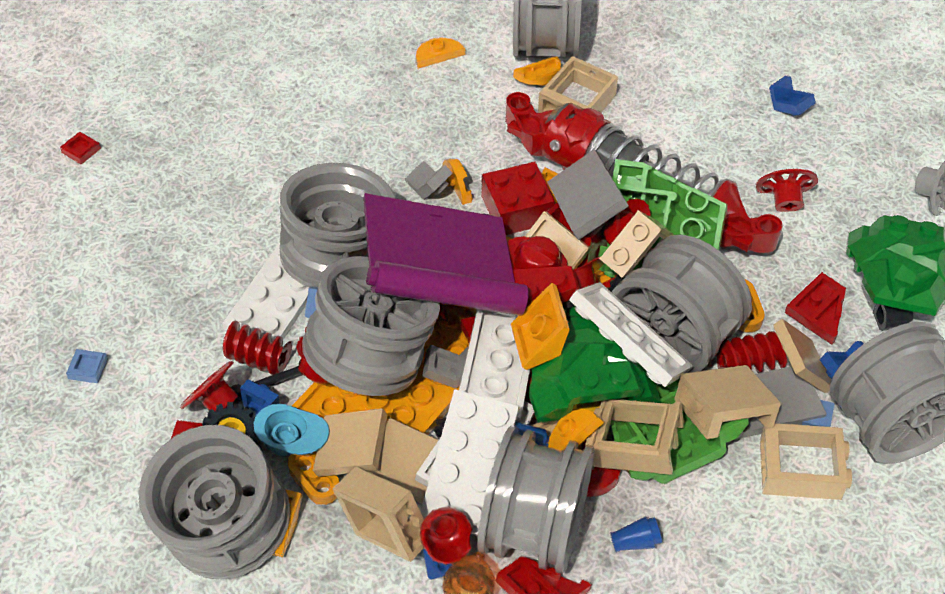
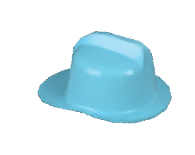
[253,404,330,456]

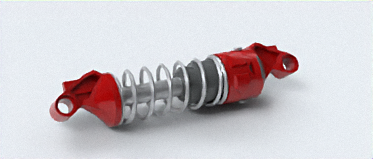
[505,92,783,253]

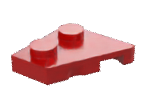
[513,266,580,308]
[785,272,846,345]
[495,556,591,594]

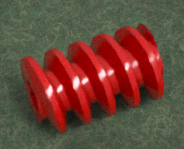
[223,320,292,375]
[717,331,787,373]

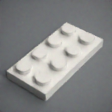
[222,242,309,343]
[569,282,693,387]
[459,309,530,422]
[420,389,519,536]

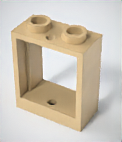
[538,56,618,113]
[760,423,852,500]
[333,466,424,562]

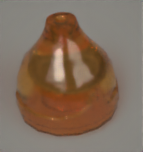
[442,552,495,594]

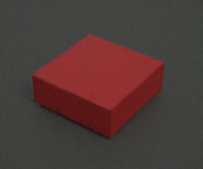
[60,131,101,165]

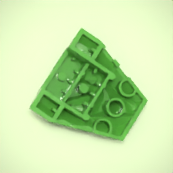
[599,159,728,278]
[611,379,749,484]

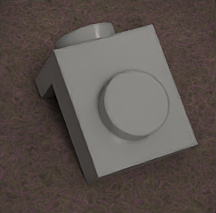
[405,161,452,199]
[422,345,468,389]

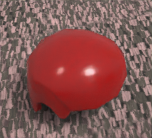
[420,506,473,565]

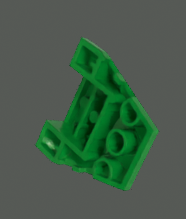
[846,215,945,316]
[529,306,661,423]

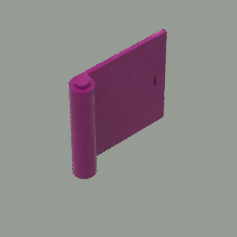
[363,193,528,316]

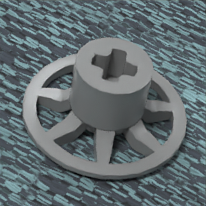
[915,161,945,216]

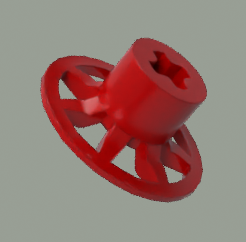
[756,169,818,212]
[180,361,238,411]

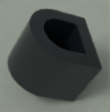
[873,304,913,331]

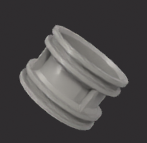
[513,0,582,58]
[280,163,394,287]
[612,235,752,373]
[302,256,440,396]
[830,321,945,464]
[138,425,290,579]
[477,425,595,574]

